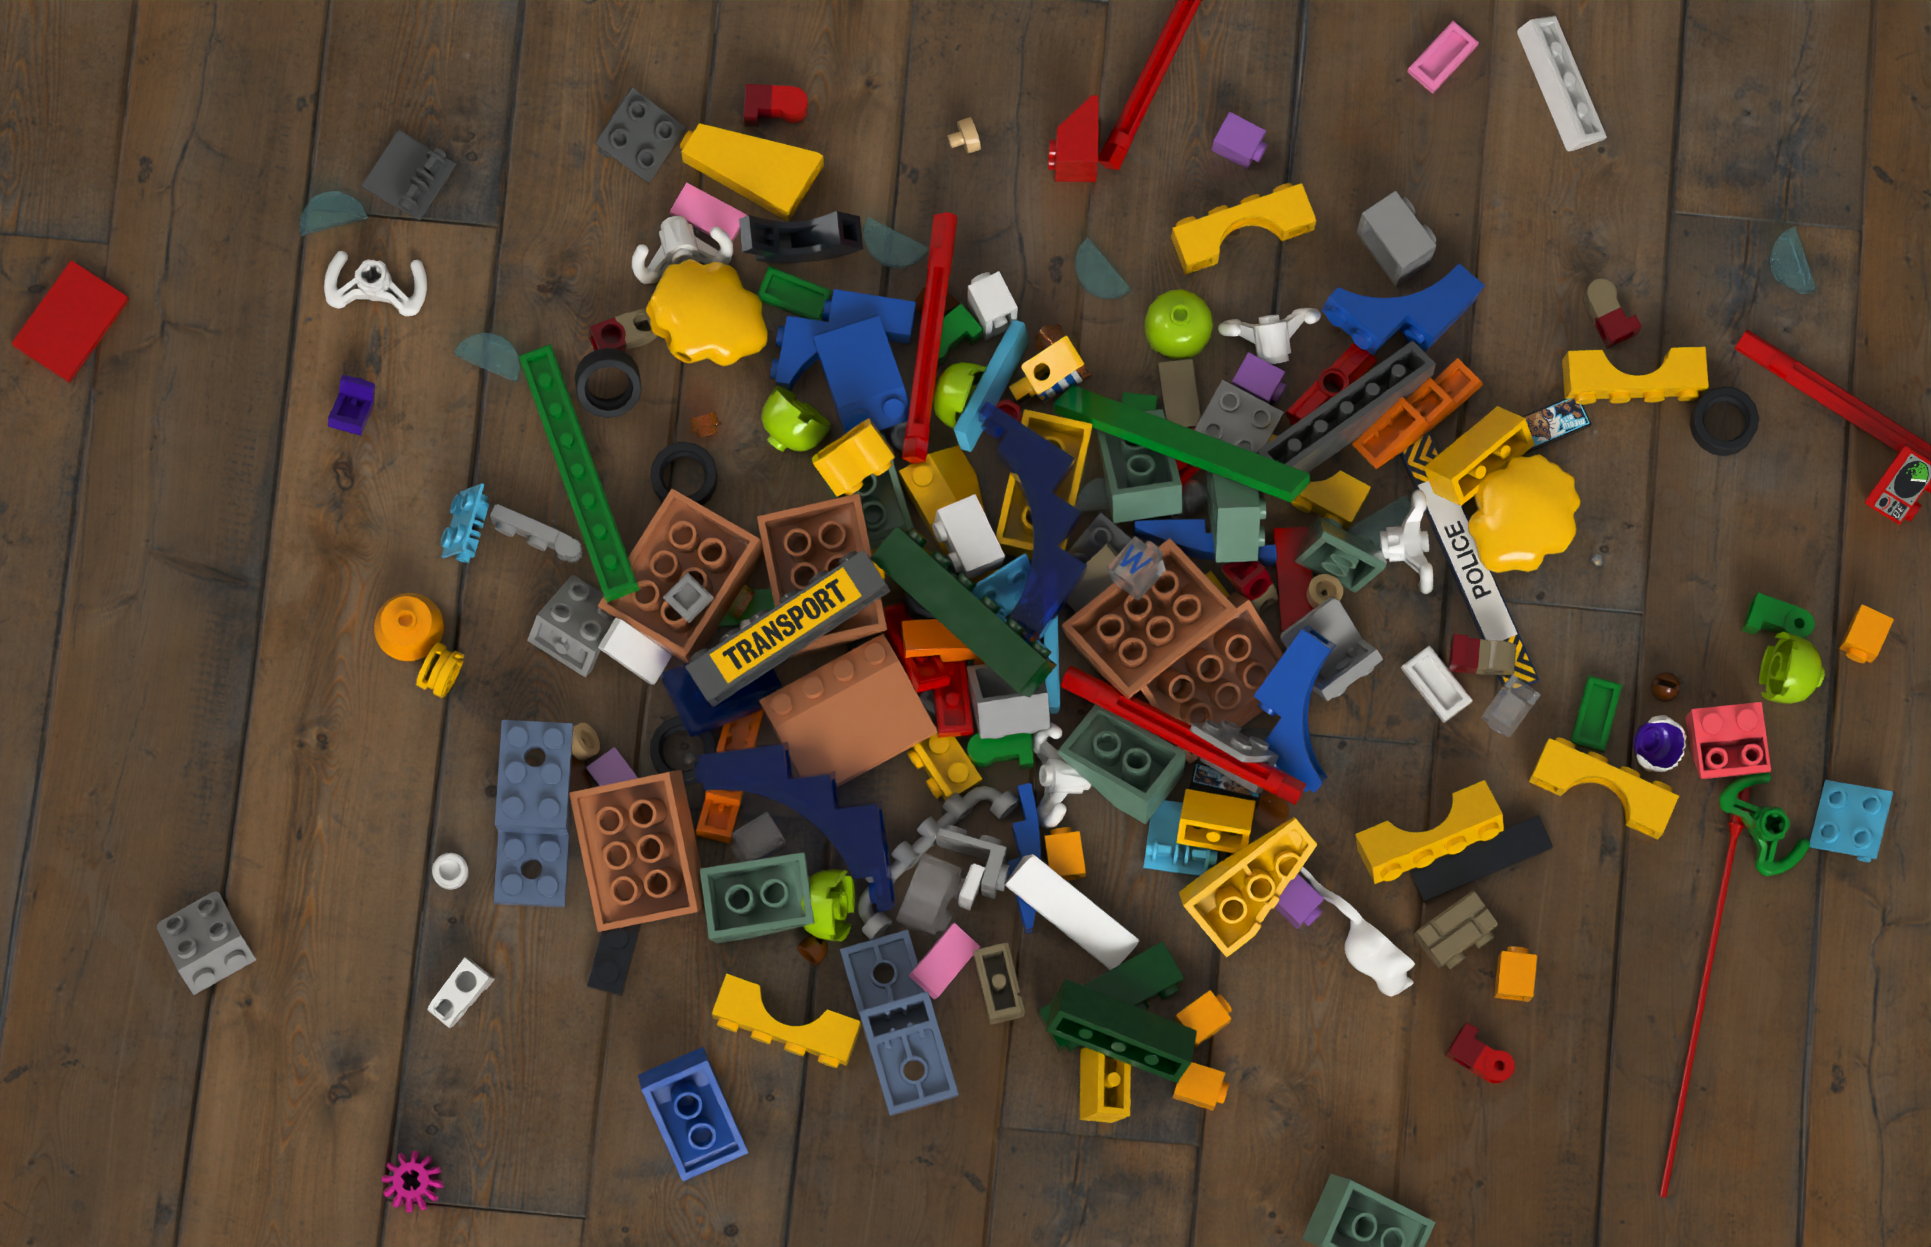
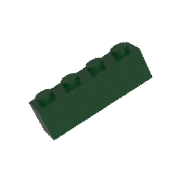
[1038,941,1184,1052]
[1046,979,1197,1083]

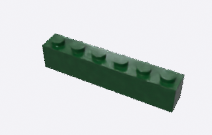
[870,526,1057,698]

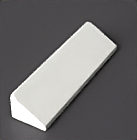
[1517,15,1607,151]
[1004,854,1140,970]

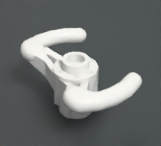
[631,216,733,284]
[324,251,427,316]
[1218,308,1321,364]
[1379,490,1433,594]
[1032,723,1091,829]

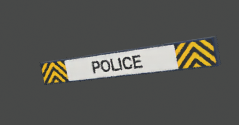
[1400,431,1540,695]

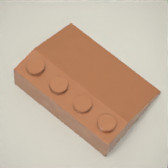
[598,489,764,664]
[757,493,888,659]
[1062,538,1237,699]
[1136,592,1283,765]
[759,634,938,800]
[569,769,705,932]

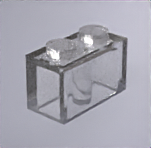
[896,853,965,939]

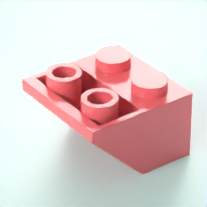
[1685,702,1771,779]

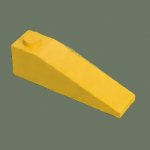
[899,445,998,584]
[1179,817,1317,958]

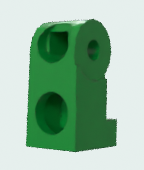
[937,304,983,367]
[1741,592,1815,639]
[967,733,1034,770]

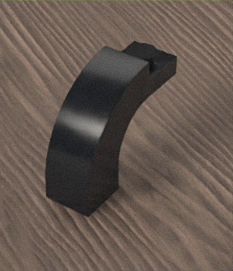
[739,211,863,263]

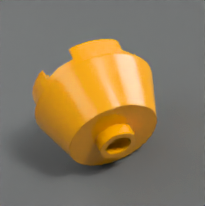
[374,593,444,661]

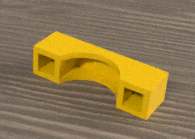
[1171,183,1317,275]
[1562,347,1709,405]
[1267,434,1371,530]
[1529,737,1679,840]
[1355,780,1504,884]
[712,973,861,1068]

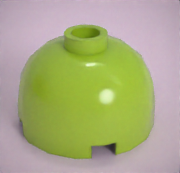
[1144,289,1213,360]
[933,362,987,429]
[761,386,831,452]
[1759,632,1825,704]
[801,869,855,941]

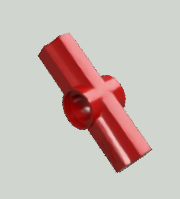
[1285,343,1377,425]

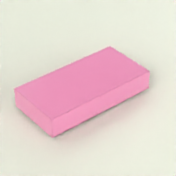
[1407,20,1479,94]
[670,182,747,243]
[908,923,980,1000]

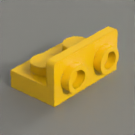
[907,726,982,802]

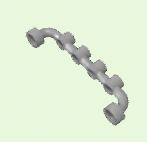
[858,786,1020,940]

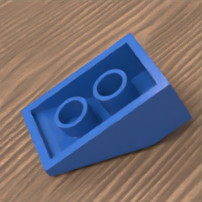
[812,315,910,435]
[638,1046,748,1181]

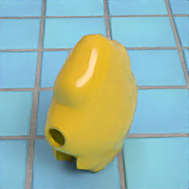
[645,259,768,366]
[1468,454,1581,573]

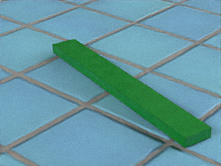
[518,344,640,602]
[1054,385,1310,502]

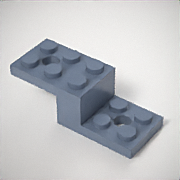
[494,720,574,908]
[840,929,959,1116]

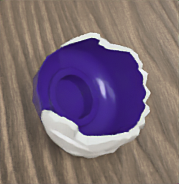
[1633,715,1687,772]

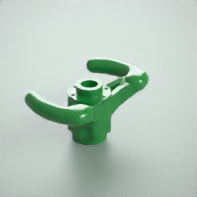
[1718,772,1810,877]

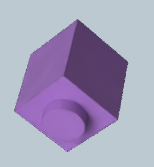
[1212,112,1268,170]
[1231,352,1287,404]
[1274,874,1324,929]

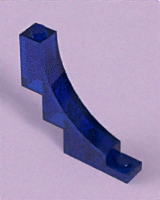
[979,401,1087,641]
[695,742,896,912]

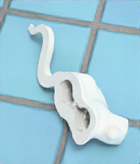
[1300,867,1415,996]

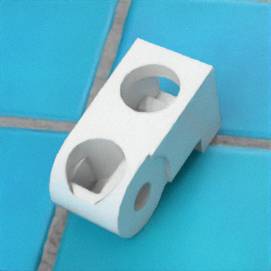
[427,957,495,1028]

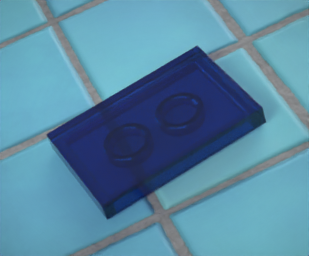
[661,662,783,737]

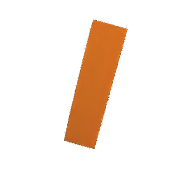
[1352,358,1483,469]
[901,619,1041,665]
[696,695,764,844]

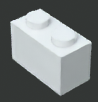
[967,271,1018,341]
[932,494,1005,579]

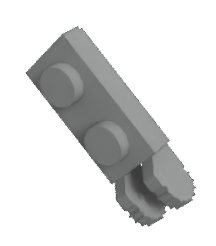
[490,504,583,564]

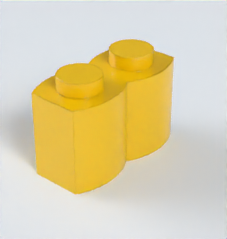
[812,418,895,497]

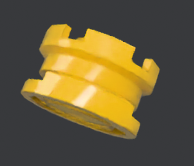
[416,642,464,698]

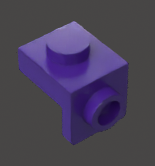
[328,375,375,436]

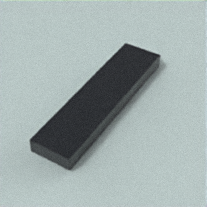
[1409,815,1553,903]

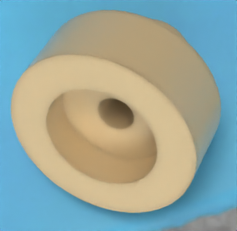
[947,117,981,154]
[1306,574,1343,608]
[572,723,600,760]

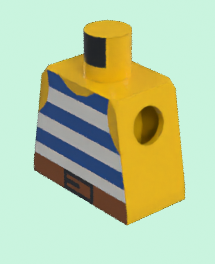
[1009,335,1092,404]

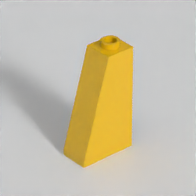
[680,123,824,222]

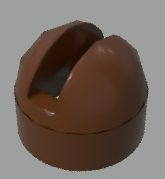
[1651,672,1680,702]
[797,935,828,966]

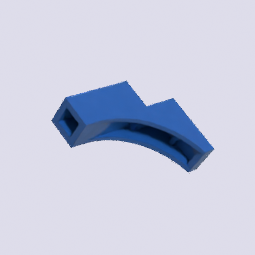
[1321,263,1485,356]
[770,289,916,391]
[1254,625,1336,793]

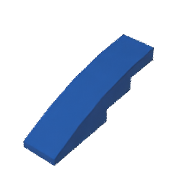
[1134,519,1277,566]
[1008,783,1041,934]

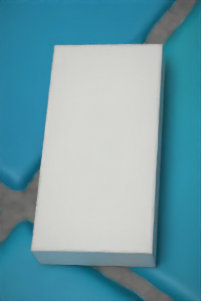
[598,618,672,685]
[1401,645,1473,723]
[958,863,985,911]

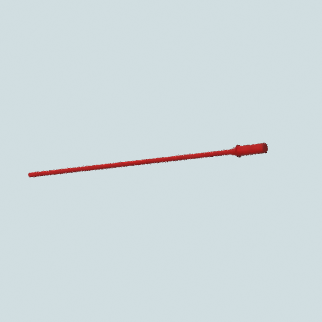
[1659,786,1751,1198]

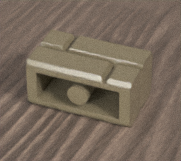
[1413,891,1498,970]
[973,943,1025,1025]

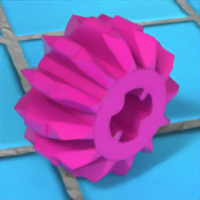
[381,1151,443,1213]

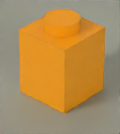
[1839,604,1894,664]
[1044,827,1086,881]
[1494,946,1537,1002]
[1174,990,1232,1048]
[1172,1062,1229,1111]

